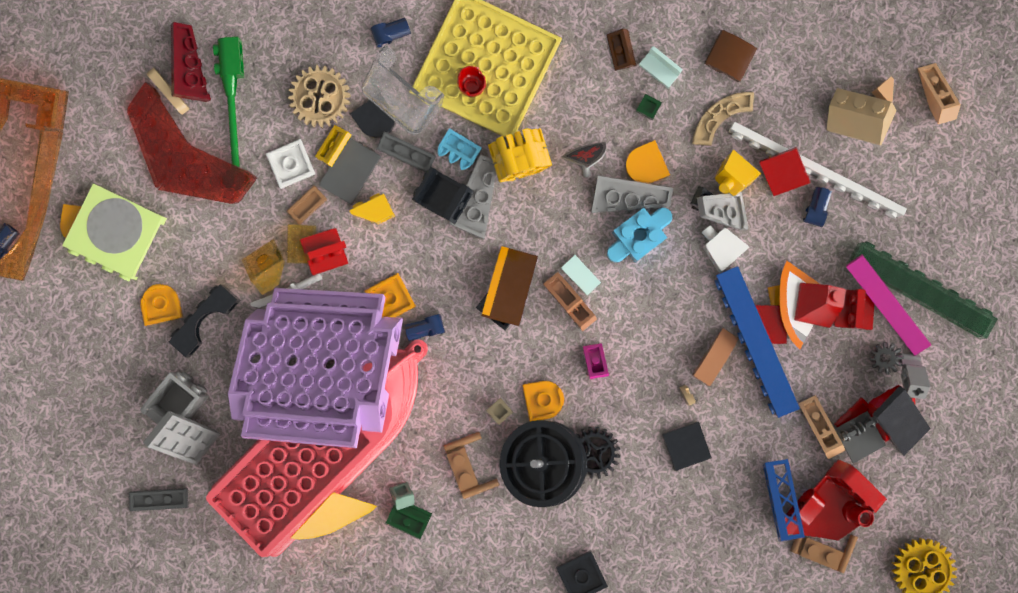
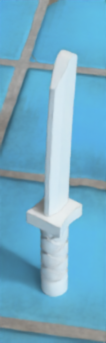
[250,274,322,308]

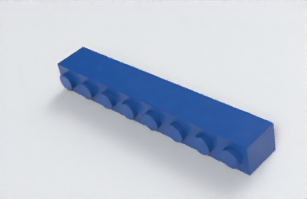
[714,266,800,418]

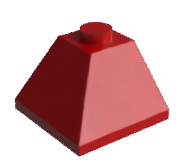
[794,283,846,328]

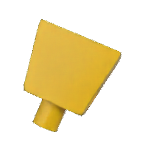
[715,150,761,196]

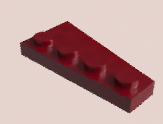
[171,22,211,102]

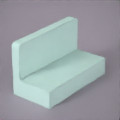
[639,46,683,88]

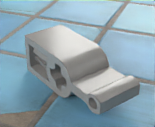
[900,353,930,399]

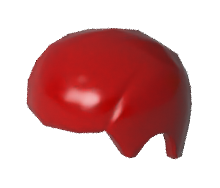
[457,66,486,97]

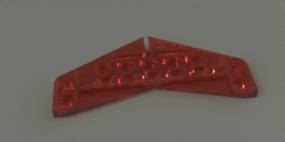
[127,82,257,204]

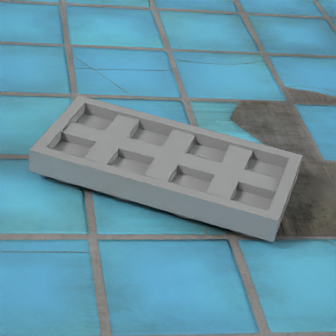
[143,411,220,465]

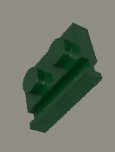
[385,505,432,540]

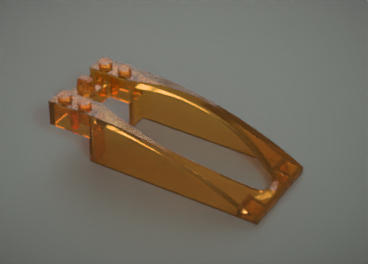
[0,78,69,281]

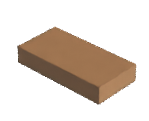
[287,185,328,225]

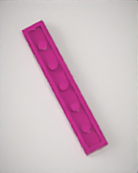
[846,254,931,356]

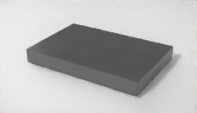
[319,138,381,205]

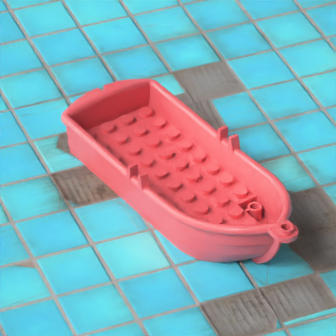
[206,339,428,557]

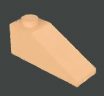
[918,63,961,124]
[798,395,846,459]

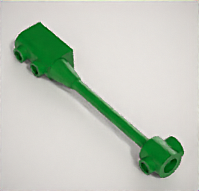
[213,36,252,192]

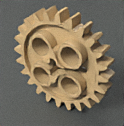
[288,65,351,128]

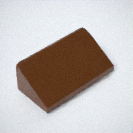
[607,28,637,71]

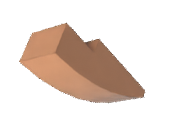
[544,272,597,332]
[692,328,739,386]

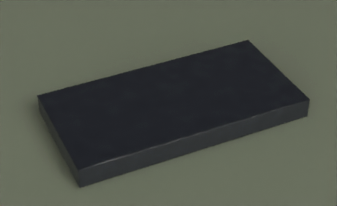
[873,386,930,456]

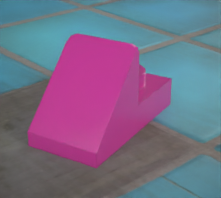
[583,343,609,379]

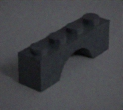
[169,284,241,357]

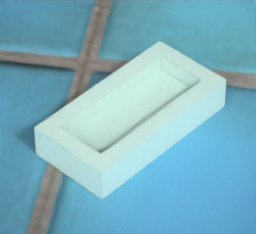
[561,255,601,295]

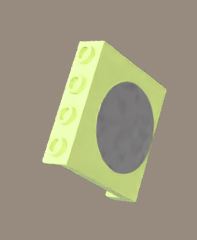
[62,184,167,281]

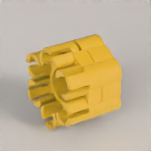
[488,128,552,182]

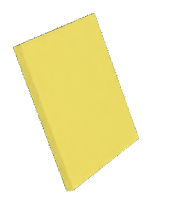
[410,0,562,138]

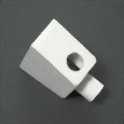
[702,225,749,273]

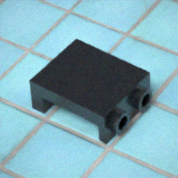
[412,167,474,225]

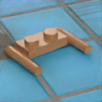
[443,432,500,499]
[790,534,858,573]

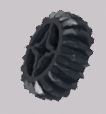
[576,426,621,479]

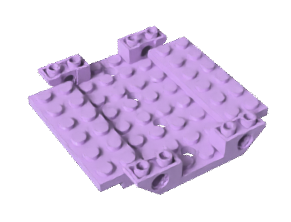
[228,288,403,448]

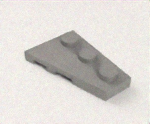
[697,192,748,231]

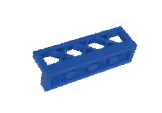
[763,459,805,542]

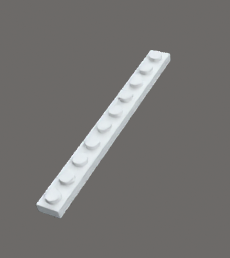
[728,122,907,218]

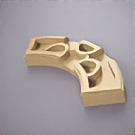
[692,92,754,146]

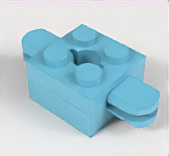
[607,208,672,263]

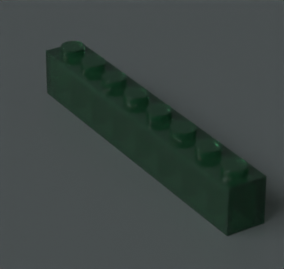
[847,241,998,339]

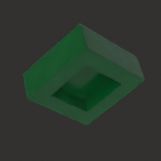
[636,94,662,120]

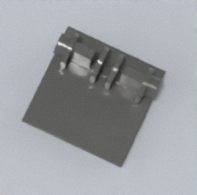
[835,411,886,464]

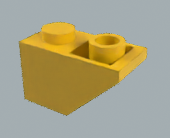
[349,193,395,225]

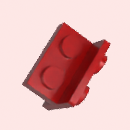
[300,228,348,275]
[834,289,875,330]

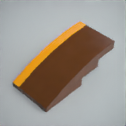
[481,246,538,326]

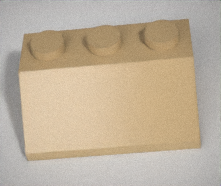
[826,88,896,146]

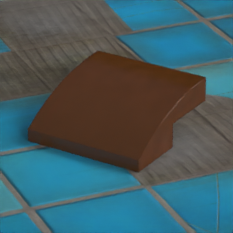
[704,30,757,82]

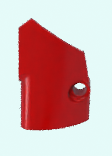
[784,459,887,541]

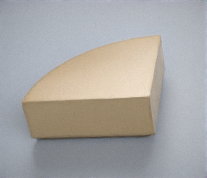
[679,385,696,406]

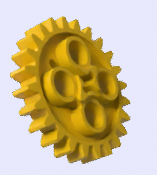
[891,538,957,593]

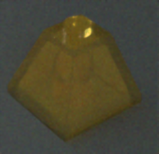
[242,239,285,295]

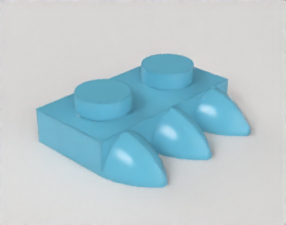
[438,128,482,170]

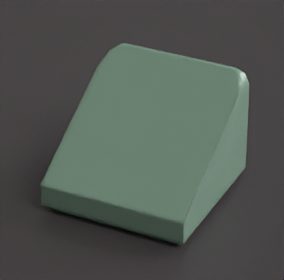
[389,482,414,510]

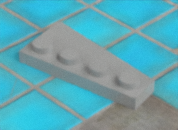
[449,154,496,240]
[591,175,673,213]

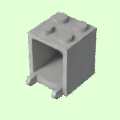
[140,372,209,424]

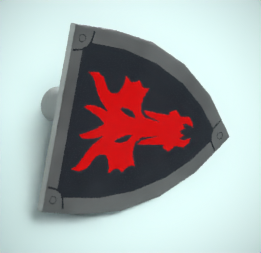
[561,142,606,177]

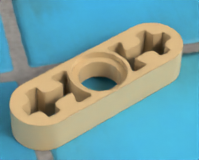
[146,67,190,115]

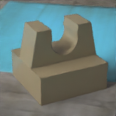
[486,397,513,425]

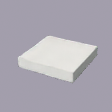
[266,139,316,189]

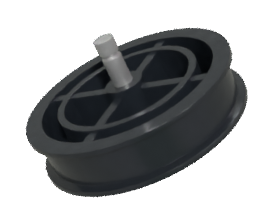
[500,420,587,507]

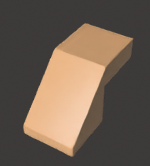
[872,76,894,102]

